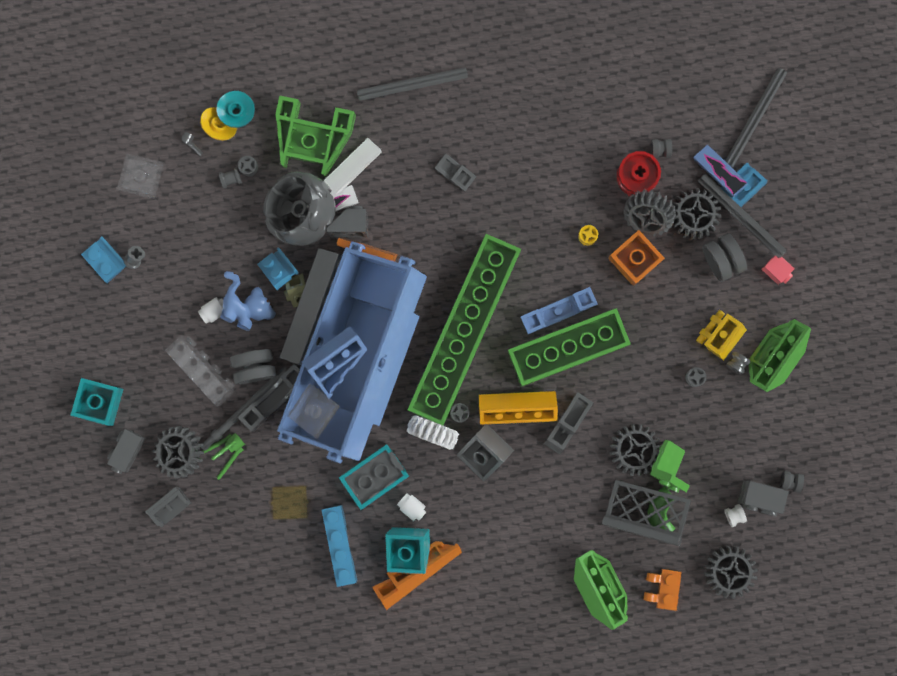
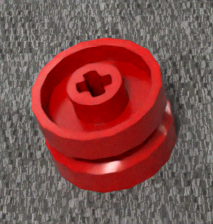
[617,151,661,196]

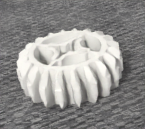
[407,415,459,449]

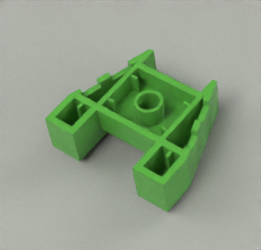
[276,96,356,177]

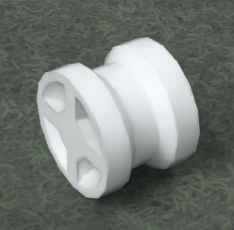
[724,504,747,527]

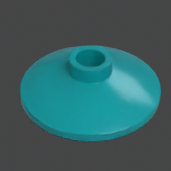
[217,91,255,128]

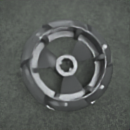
[263,172,335,246]

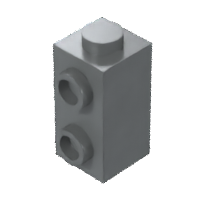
[107,429,146,474]

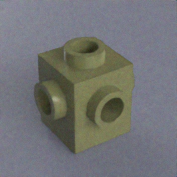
[284,274,306,308]

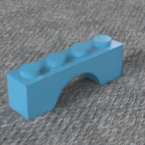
[322,505,358,587]

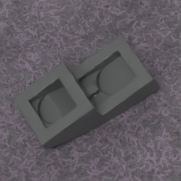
[433,153,476,192]

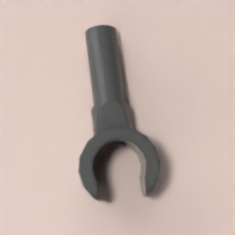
[182,132,203,156]

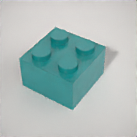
[71,378,124,426]

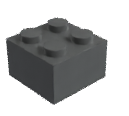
[738,480,789,516]

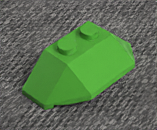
[749,319,811,392]
[574,550,628,630]

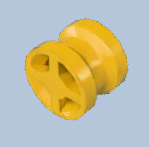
[578,225,598,246]

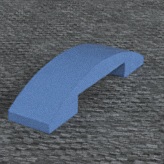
[520,287,598,334]

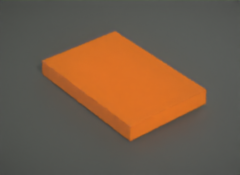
[336,237,398,261]

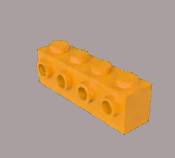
[479,391,558,425]

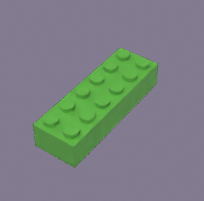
[507,308,631,387]

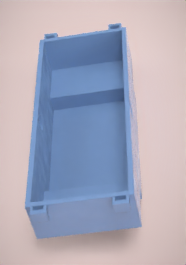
[277,241,427,463]

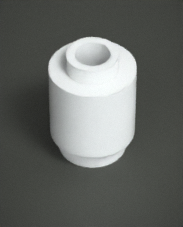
[198,297,223,324]
[397,493,426,521]

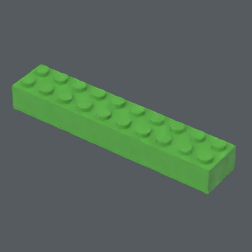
[408,234,521,426]

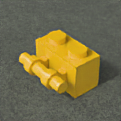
[696,310,747,361]

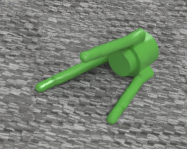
[202,433,245,480]

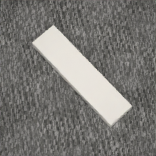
[324,138,382,198]

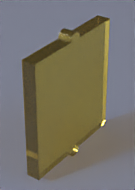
[271,486,309,519]

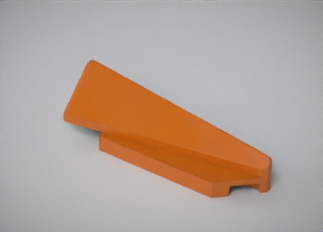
[372,541,462,610]

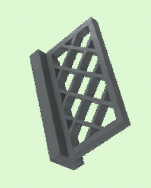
[602,480,691,547]

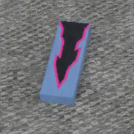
[694,145,748,198]

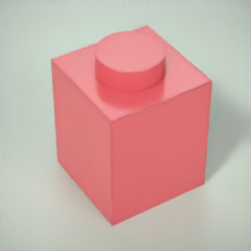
[762,255,794,284]

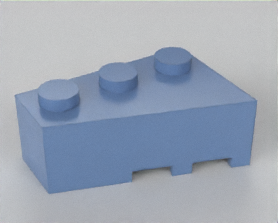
[302,326,367,398]

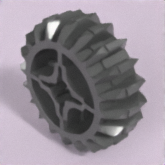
[672,188,721,240]
[623,189,676,237]
[610,424,662,476]
[152,426,205,478]
[704,545,758,599]

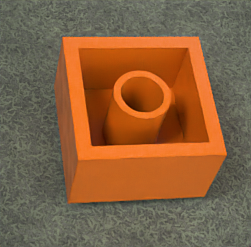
[608,230,665,287]

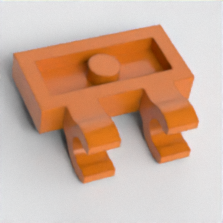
[643,569,682,611]

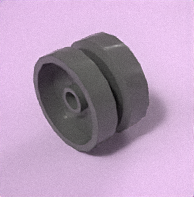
[702,233,747,283]
[230,349,277,385]

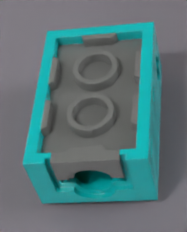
[339,444,409,510]

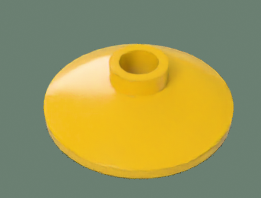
[200,107,237,141]

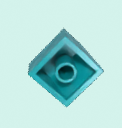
[386,527,430,574]

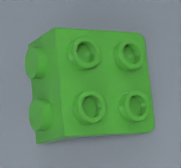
[650,440,690,493]

